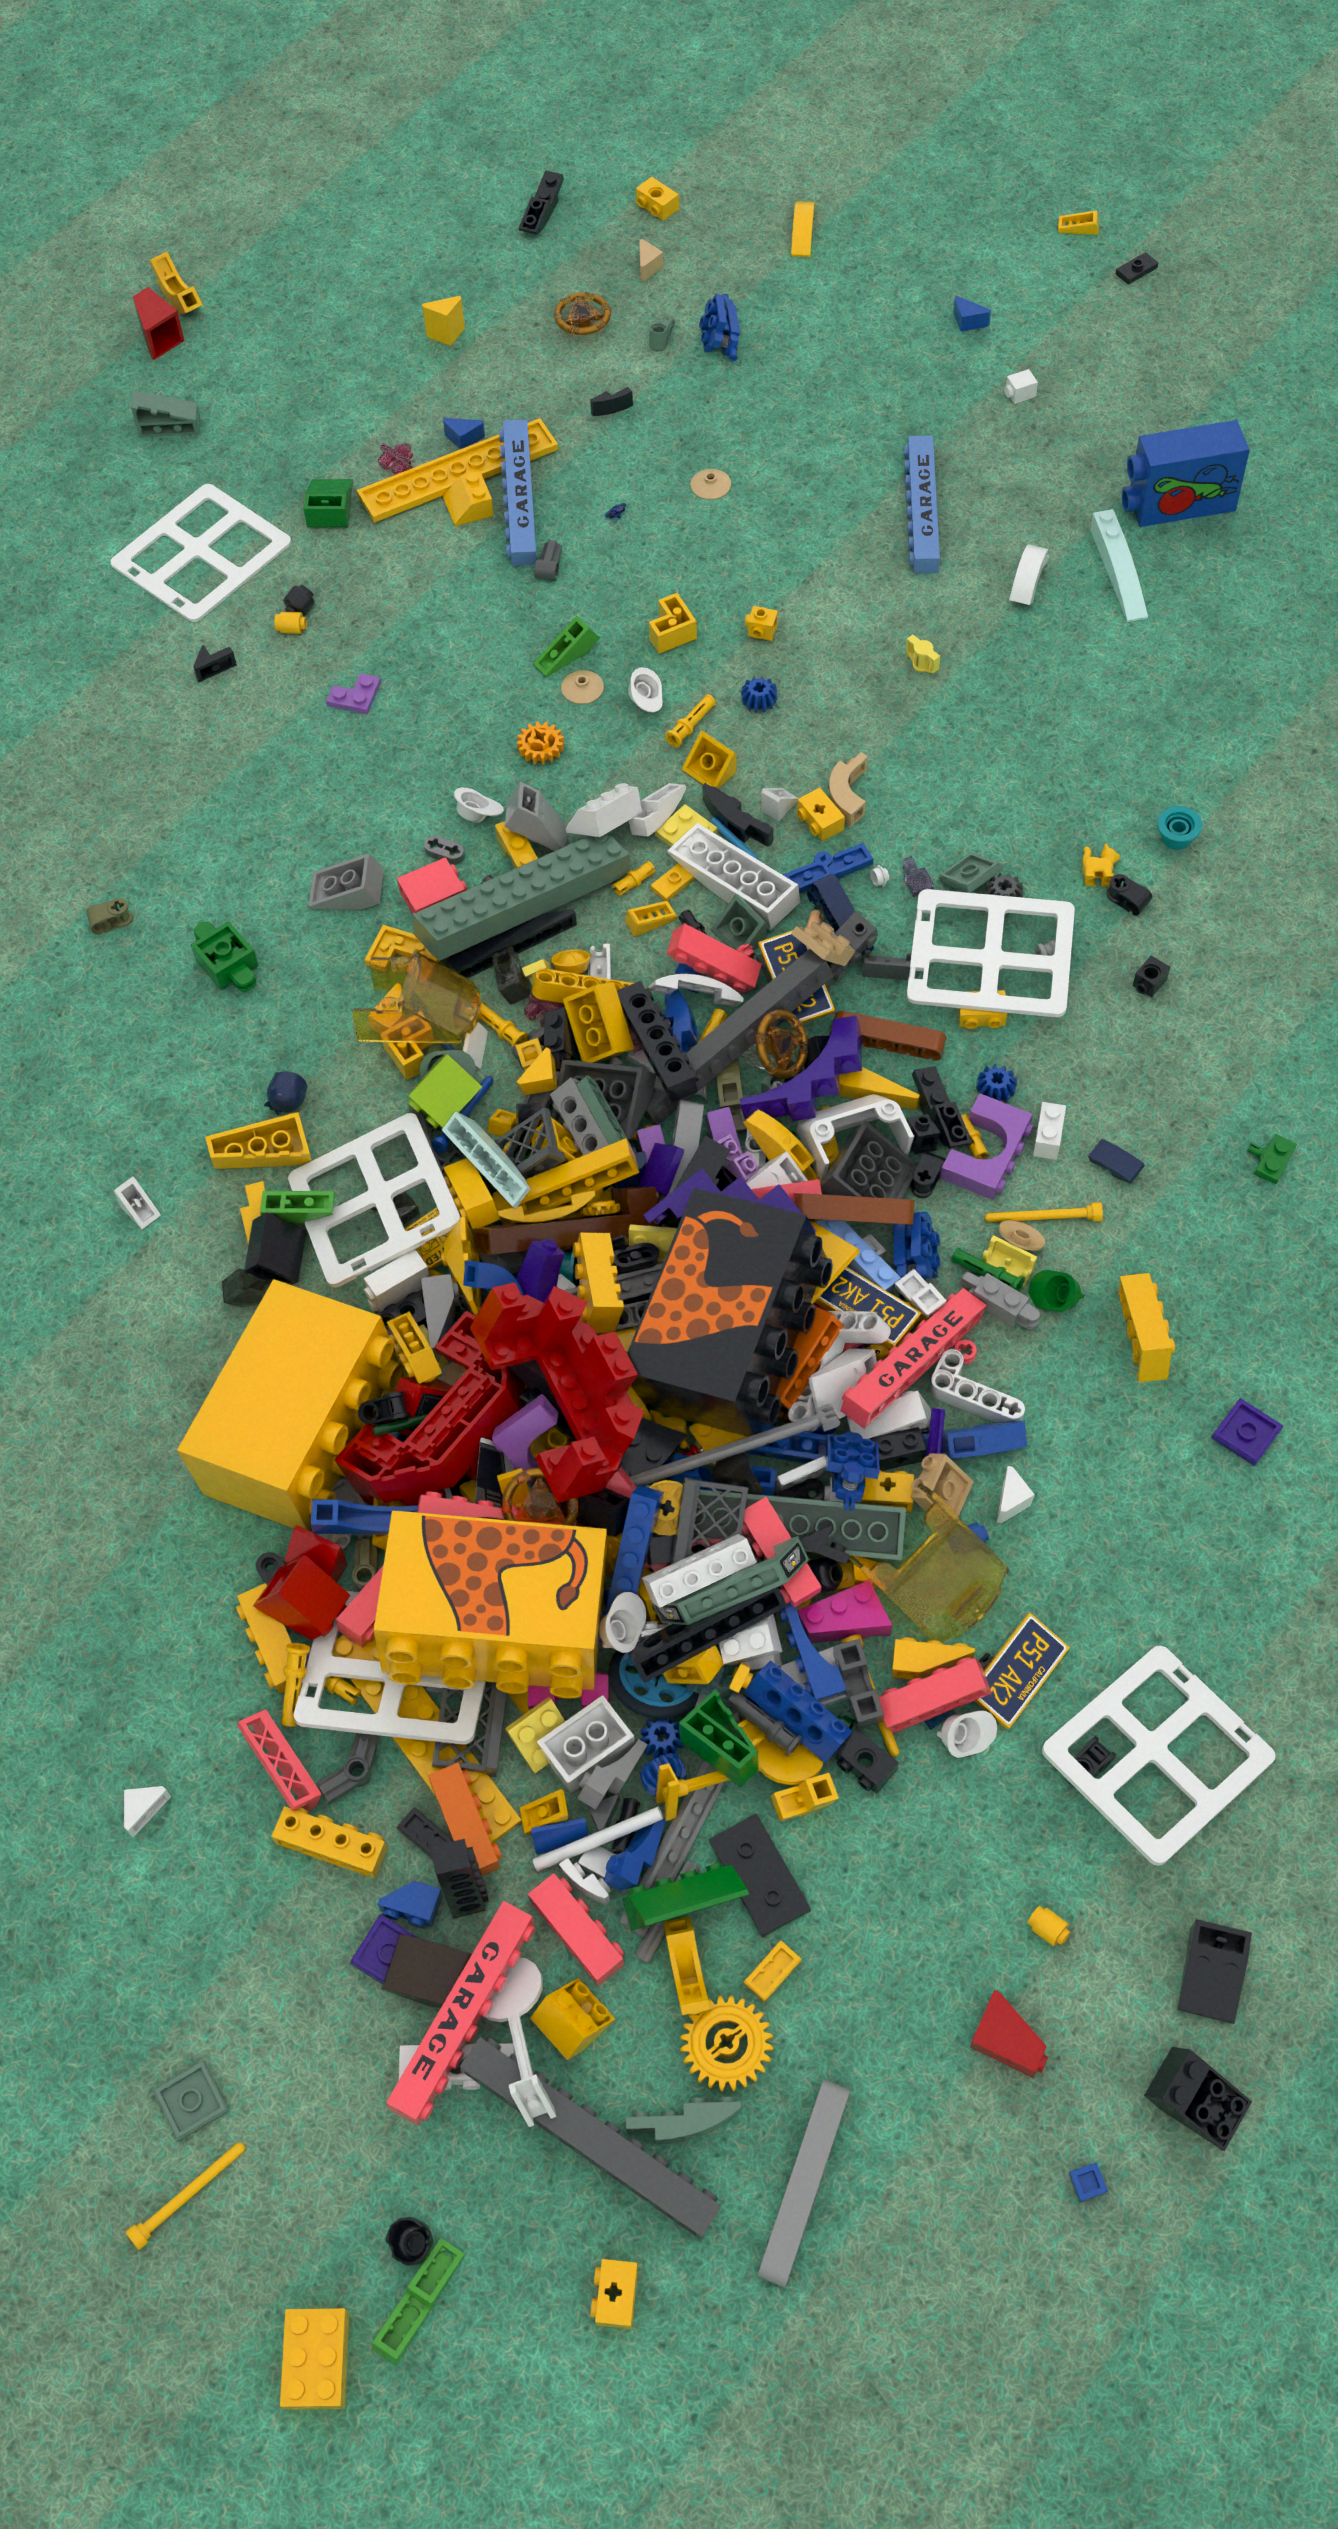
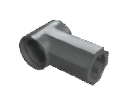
[534,540,562,581]

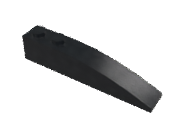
[444,909,577,984]

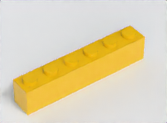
[493,1138,639,1225]

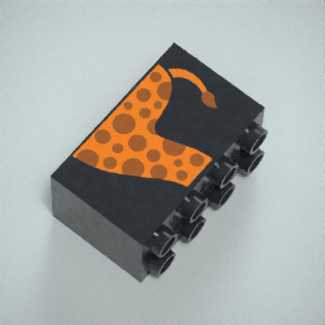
[627,1188,833,1437]

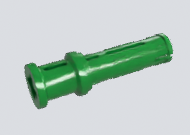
[951,1248,1024,1292]

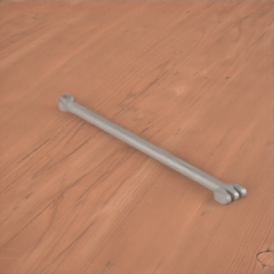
[552,1404,840,1515]

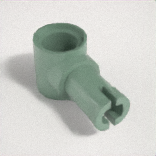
[649,316,675,351]

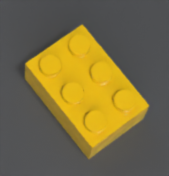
[563,982,635,1063]
[280,2308,349,2410]

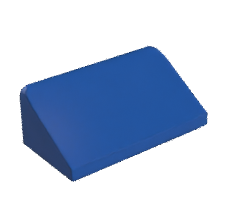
[531,1818,588,1855]

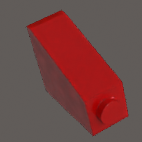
[970,1990,1048,2078]

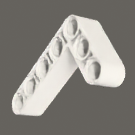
[788,1311,891,1433]

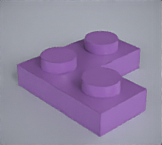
[326,673,381,714]

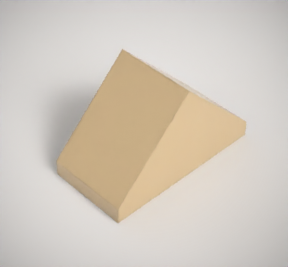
[639,239,664,281]

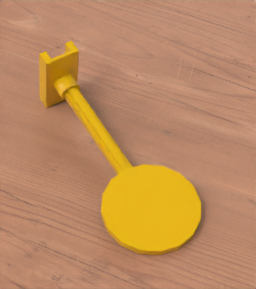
[656,1739,823,1821]

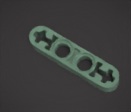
[577,1075,631,1146]

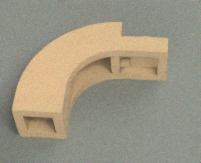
[829,752,868,828]

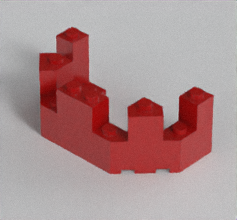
[470,1283,644,1503]
[334,1311,526,1506]

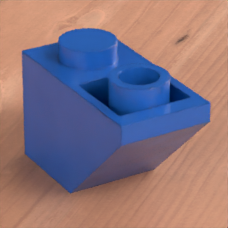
[377,1881,443,1928]

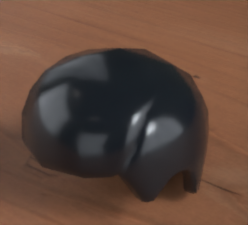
[386,2217,433,2266]

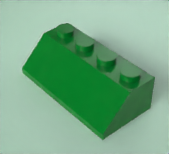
[622,1862,749,1931]

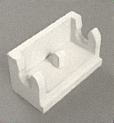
[588,944,611,979]

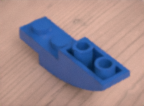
[663,989,698,1053]
[922,1420,1027,1459]

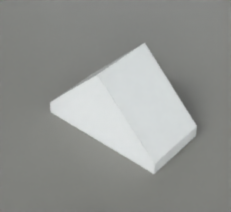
[761,788,799,821]
[113,1176,161,1229]
[997,1466,1035,1523]
[124,1786,171,1837]

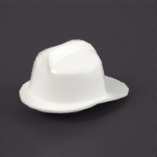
[628,667,663,712]
[454,787,504,823]
[599,1592,646,1653]
[937,1711,997,1758]

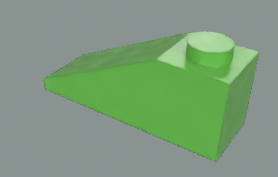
[533,616,600,677]
[260,1191,335,1224]

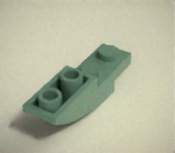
[626,2097,741,2145]

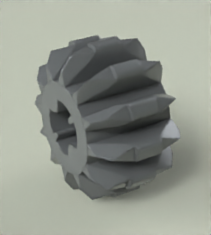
[985,872,1023,898]

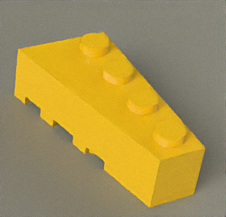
[205,1112,312,1169]
[573,1233,624,1333]
[1118,1273,1175,1382]

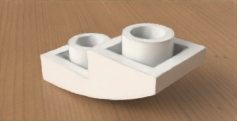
[559,1858,611,1905]

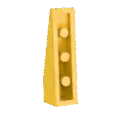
[838,1067,920,1110]

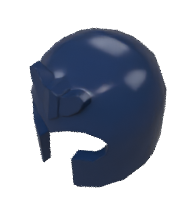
[264,1071,308,1115]

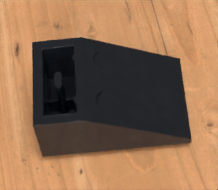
[1177,1919,1252,2024]
[1144,2047,1252,2151]

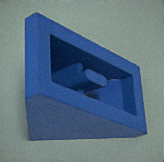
[953,296,991,332]
[443,418,485,449]

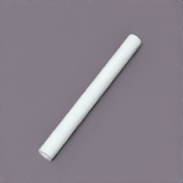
[533,1806,664,1872]

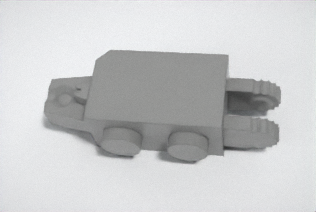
[961,1271,1040,1331]

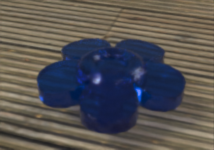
[605,503,626,519]

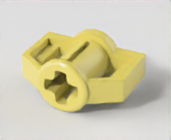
[906,635,940,674]

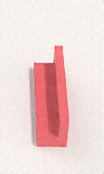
[237,1709,321,1811]

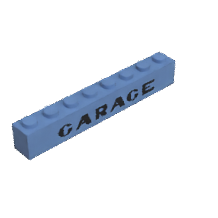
[499,419,536,566]
[904,436,940,573]

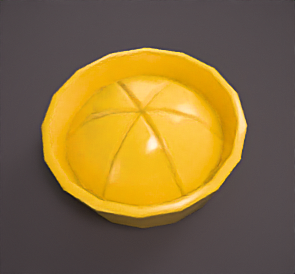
[551,949,591,974]

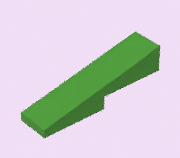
[372,2238,465,2366]

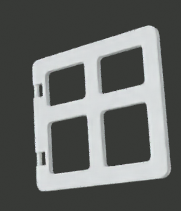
[111,484,291,622]
[907,889,1075,1017]
[288,1113,461,1288]
[294,1591,486,1744]
[1042,1646,1275,1866]

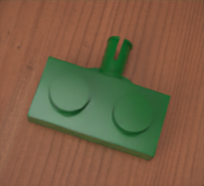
[1247,1133,1297,1184]

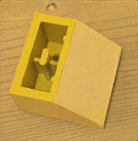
[530,1978,616,2061]

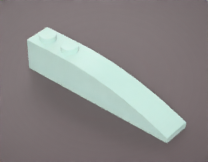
[1090,509,1148,622]
[442,1111,530,1208]

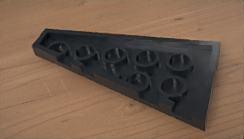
[519,1387,687,1487]

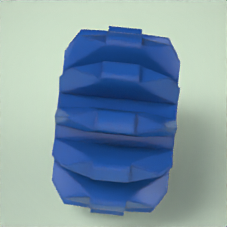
[741,676,778,713]
[976,1064,1017,1102]
[640,1719,684,1759]
[640,1753,687,1797]

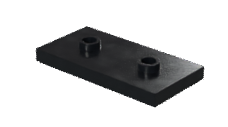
[709,1813,811,1938]

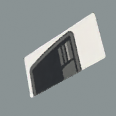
[475,1438,513,1508]

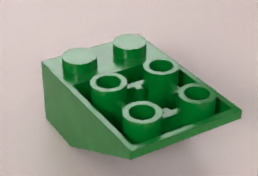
[303,479,353,527]

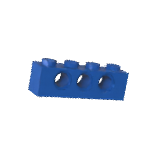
[742,1426,827,1463]
[743,1660,853,1764]

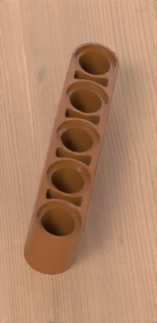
[829,1011,946,1061]
[793,1193,915,1225]

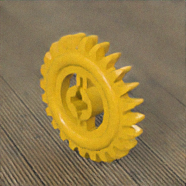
[680,1995,774,2092]

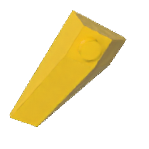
[441,1216,481,1316]

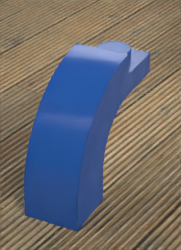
[463,1260,524,1296]

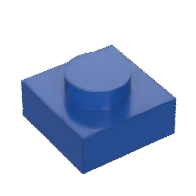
[1069,2162,1108,2203]

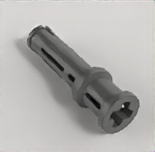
[726,1691,803,1757]

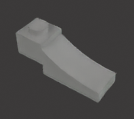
[577,1739,648,1810]

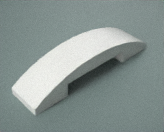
[648,974,744,1007]

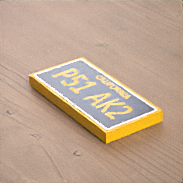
[758,927,835,1028]
[815,1267,922,1349]
[974,1613,1070,1729]

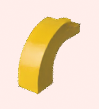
[149,252,202,314]
[663,1916,710,2015]

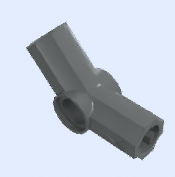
[316,1733,380,1804]

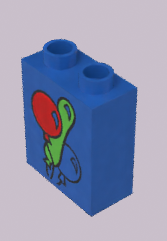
[1122,420,1250,527]

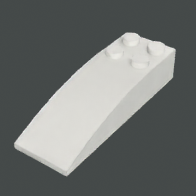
[667,823,800,931]

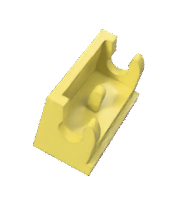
[982,1235,1037,1288]

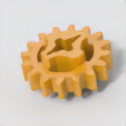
[517,721,564,765]

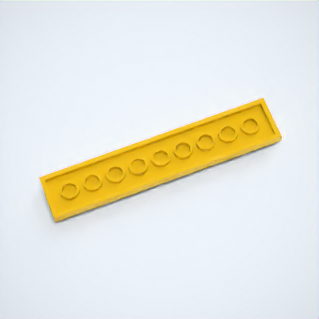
[356,418,558,523]
[333,1635,522,1844]

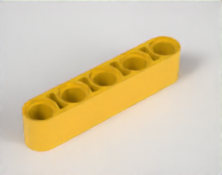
[532,969,646,1003]

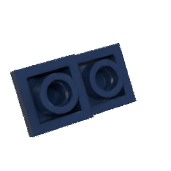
[1088,1139,1145,1184]

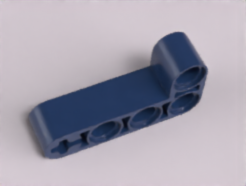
[807,874,874,956]

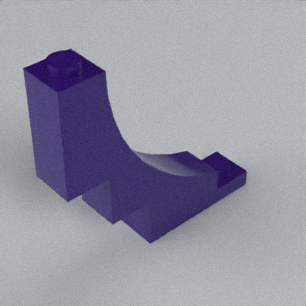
[643,1169,816,1232]
[516,1239,565,1303]

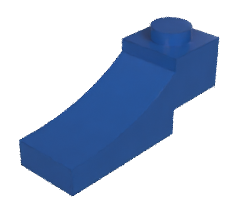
[603,1816,666,1891]

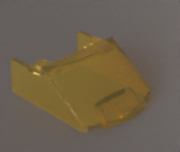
[353,950,481,1043]
[849,1483,1009,1642]

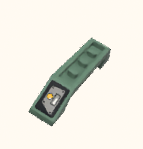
[651,1536,809,1625]

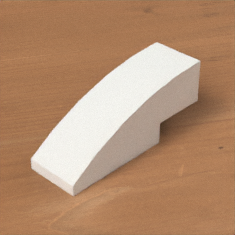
[628,783,686,837]

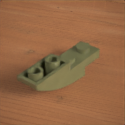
[716,1058,747,1133]

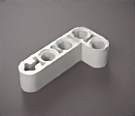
[930,1349,1025,1423]

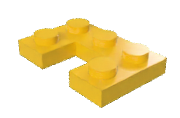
[364,925,440,984]

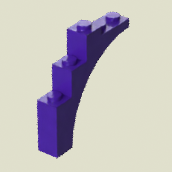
[740,1015,862,1121]

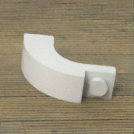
[1009,544,1049,605]

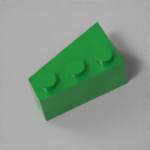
[679,1689,759,1787]

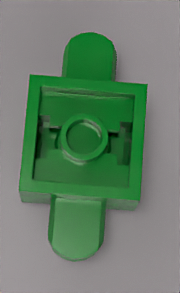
[191,921,259,992]

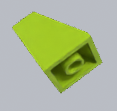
[406,1054,482,1129]

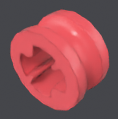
[954,1339,977,1364]

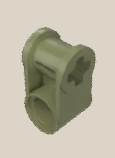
[86,898,133,935]

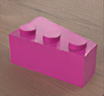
[798,1580,892,1643]

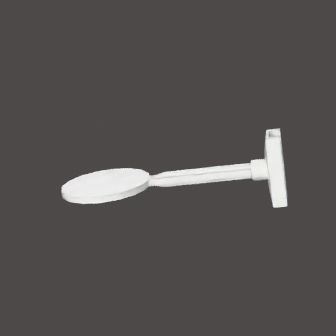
[485,1957,556,2127]

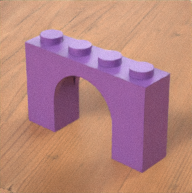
[940,1093,1034,1200]
[636,1107,742,1167]
[492,1394,559,1487]

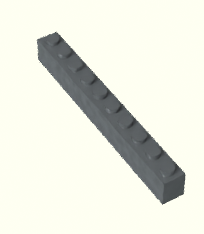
[644,949,833,1125]
[460,2037,721,2239]

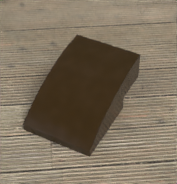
[382,1934,472,2008]

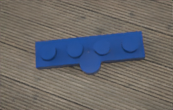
[783,843,873,894]

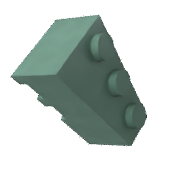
[131,390,200,437]

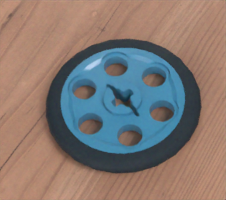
[608,1651,707,1720]

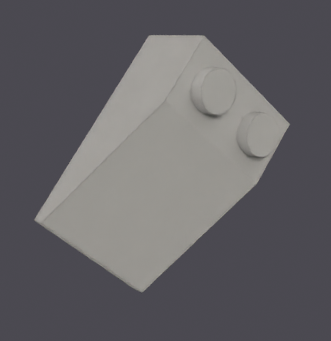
[308,853,384,910]
[421,1274,460,1363]

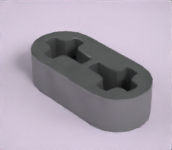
[424,836,465,865]

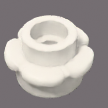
[870,865,889,887]

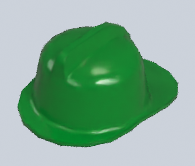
[1029,1270,1085,1312]

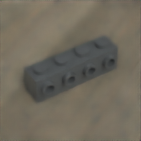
[825,911,878,993]

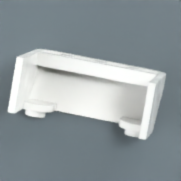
[797,1094,914,1183]

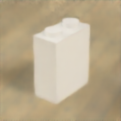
[363,1249,430,1313]

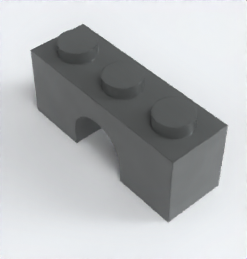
[833,1638,884,1729]

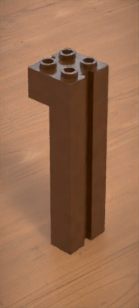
[474,1186,662,1255]

